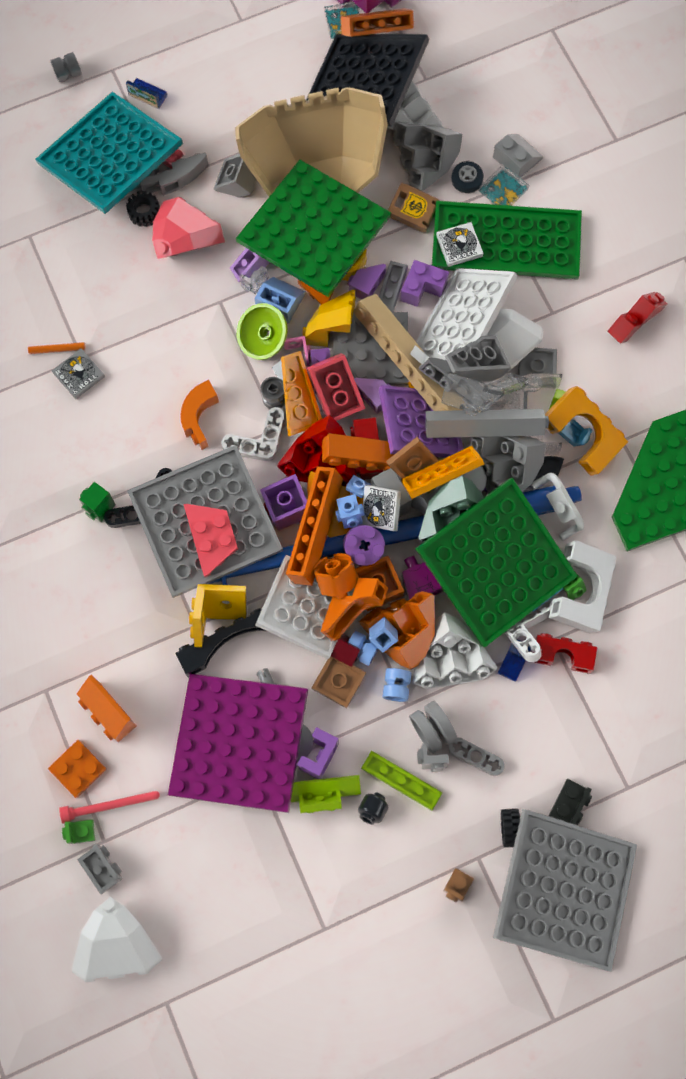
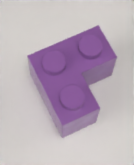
[400,259,449,307]

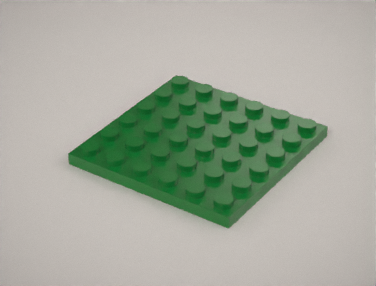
[236,160,391,297]
[416,478,578,647]

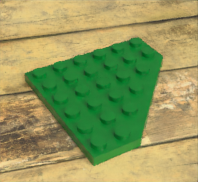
[612,410,686,552]

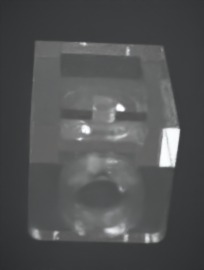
[239,266,269,294]

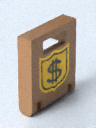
[388,182,440,233]

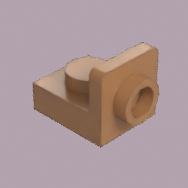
[443,868,474,903]

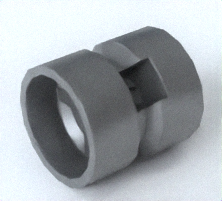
[50,52,82,83]
[261,377,285,409]

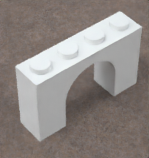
[549,540,616,633]

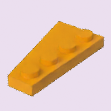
[281,351,322,436]

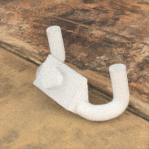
[530,473,584,541]

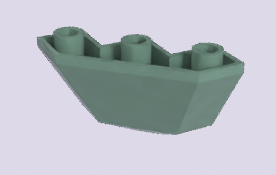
[419,476,484,542]

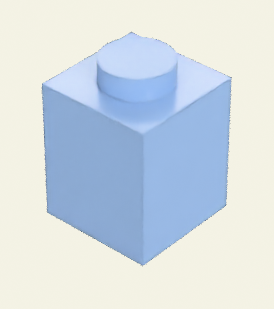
[369,617,398,653]

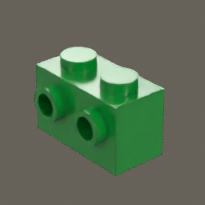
[79,482,116,522]

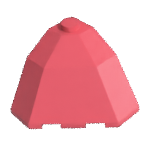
[152,197,225,259]

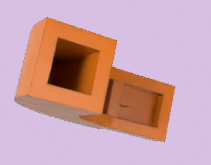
[181,380,219,450]

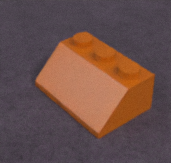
[77,674,137,742]

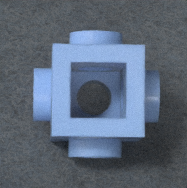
[335,494,365,529]

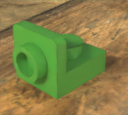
[563,573,587,600]
[62,820,95,844]

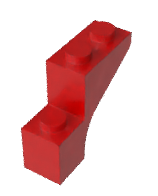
[607,292,668,344]

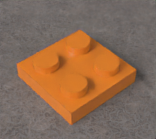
[48,740,106,798]

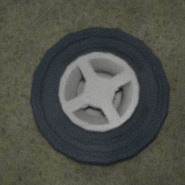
[451,161,484,193]

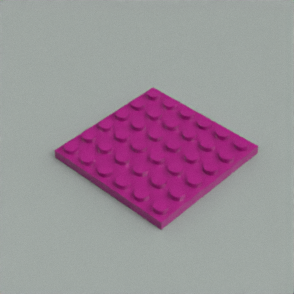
[168,674,308,813]

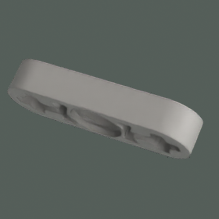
[448,737,505,776]

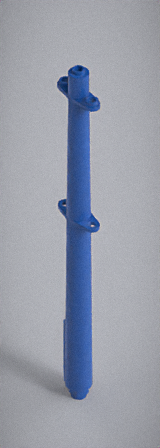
[207,485,582,585]

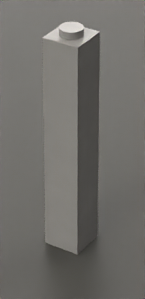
[425,409,549,438]

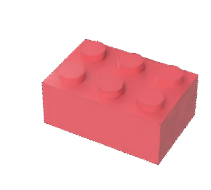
[306,353,366,421]

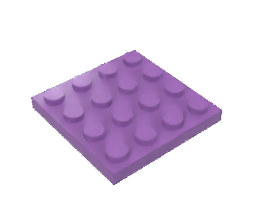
[378,385,463,458]

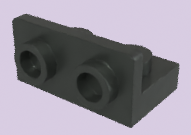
[549,778,592,825]

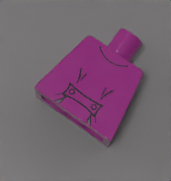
[401,555,444,600]

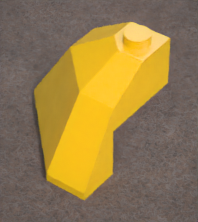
[302,290,356,347]

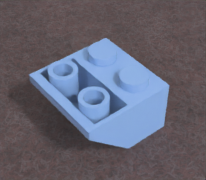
[254,277,306,323]

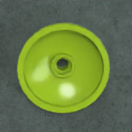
[236,303,287,360]

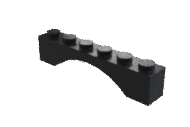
[175,608,266,678]

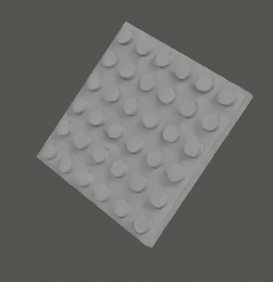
[127,445,283,598]
[493,809,637,972]

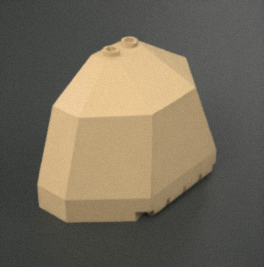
[235,87,388,197]

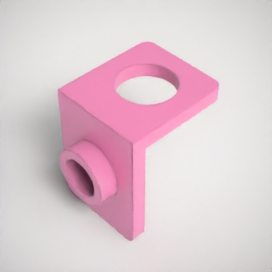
[284,336,311,366]

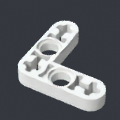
[221,407,285,461]
[504,599,553,662]

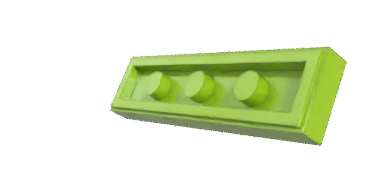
[361,750,442,811]

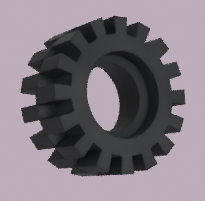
[126,191,160,227]
[500,808,520,848]

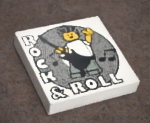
[436,222,483,267]
[362,485,401,531]

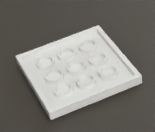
[255,555,354,659]

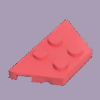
[183,504,238,578]

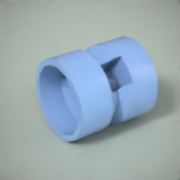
[348,630,379,666]
[382,668,412,702]

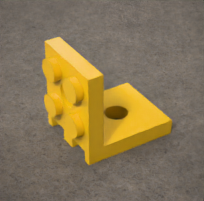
[189,584,247,647]

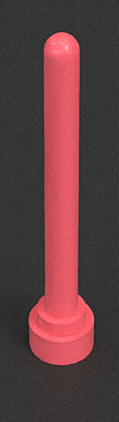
[59,791,160,824]

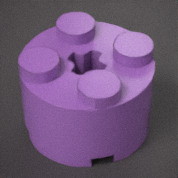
[343,524,385,566]

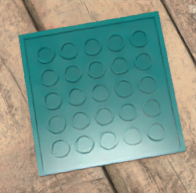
[35,91,184,214]

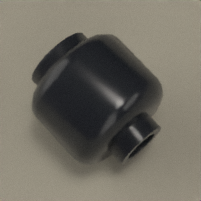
[358,792,389,825]

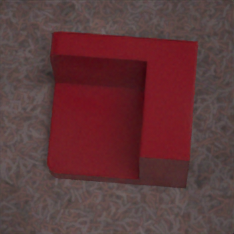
[331,634,360,667]

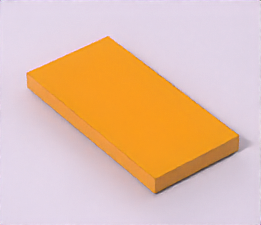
[401,446,484,499]

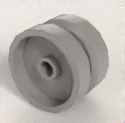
[409,700,458,754]

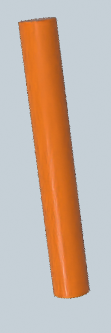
[28,342,85,354]

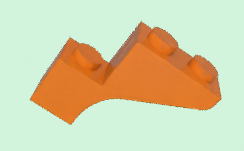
[321,578,388,641]

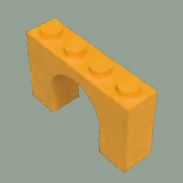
[545,386,628,476]

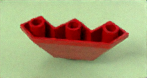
[277,415,357,487]

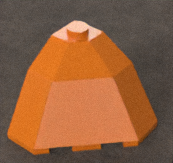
[358,591,435,669]

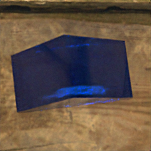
[497,639,531,682]

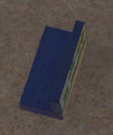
[126,78,168,109]

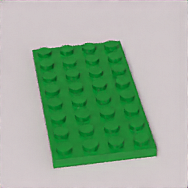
[432,201,582,279]

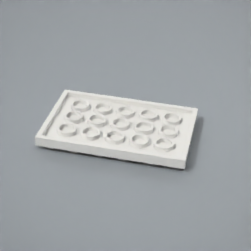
[416,268,518,360]

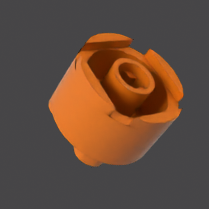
[313,553,358,599]

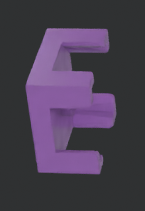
[297,727,339,779]

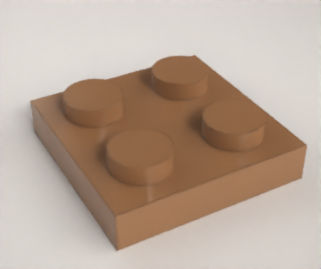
[386,437,440,479]
[311,656,366,709]

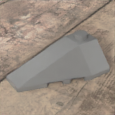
[445,336,511,382]

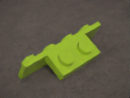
[291,775,361,813]

